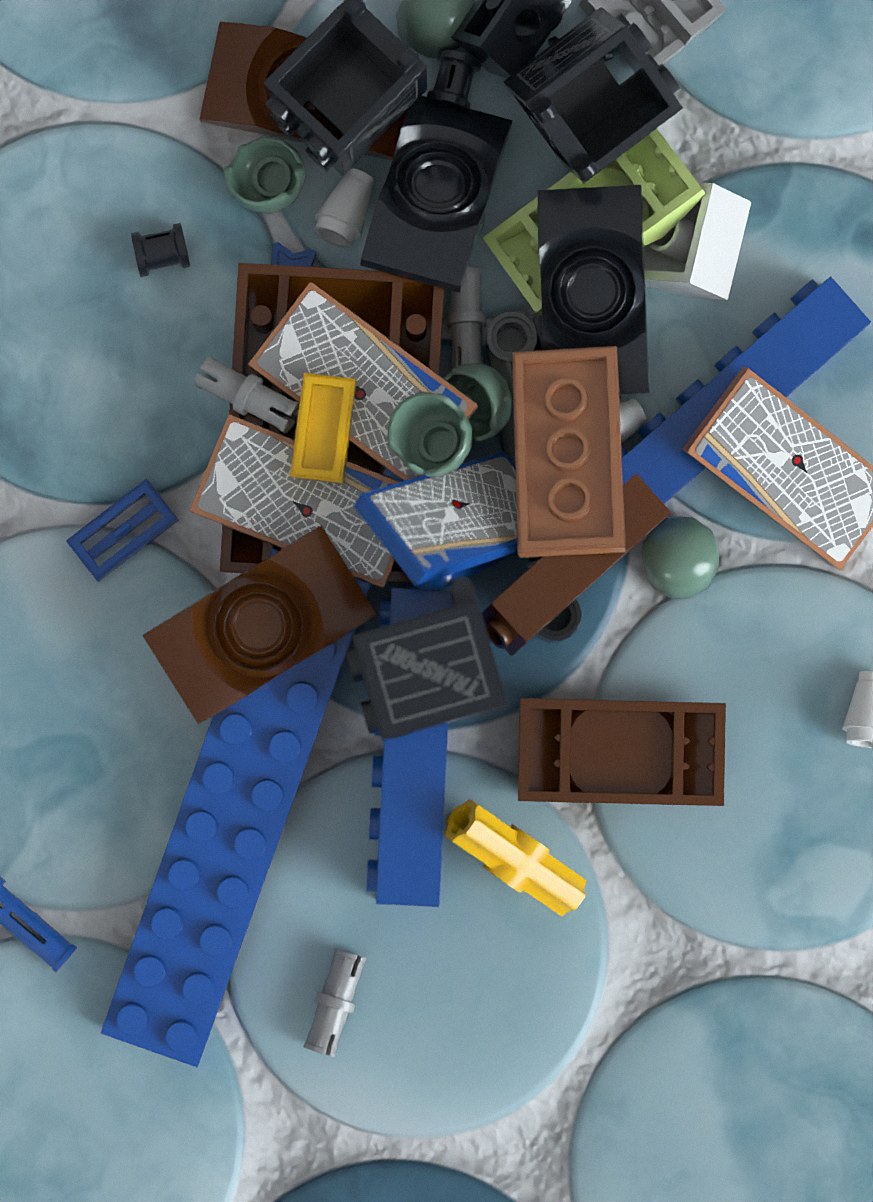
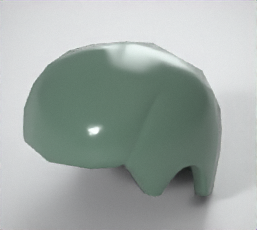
[396,0,476,58]
[224,137,306,215]
[443,363,513,442]
[387,391,472,477]
[642,516,719,598]

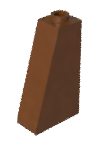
[482,473,671,657]

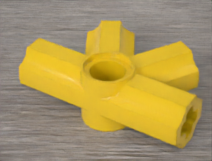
[444,799,587,917]

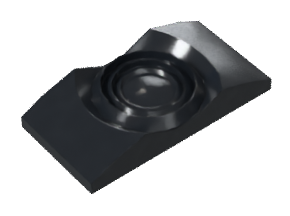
[360,96,513,293]
[538,185,650,394]

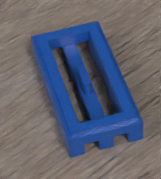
[66,479,179,582]

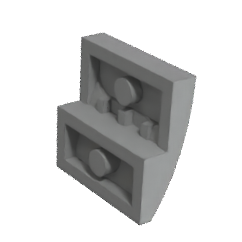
[579,0,727,65]

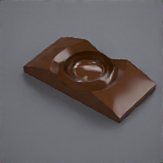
[199,22,408,160]
[142,524,377,724]
[518,698,726,806]

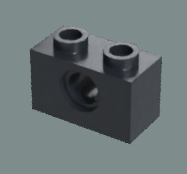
[451,0,573,78]

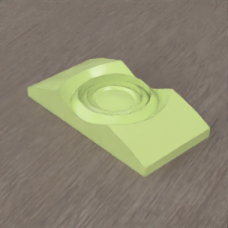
[483,129,705,316]

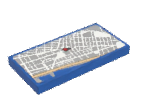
[354,452,518,586]

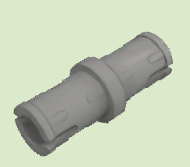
[446,267,486,371]
[195,356,300,433]
[303,948,367,1057]

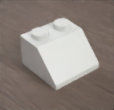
[644,183,751,300]

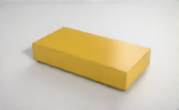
[290,372,357,484]

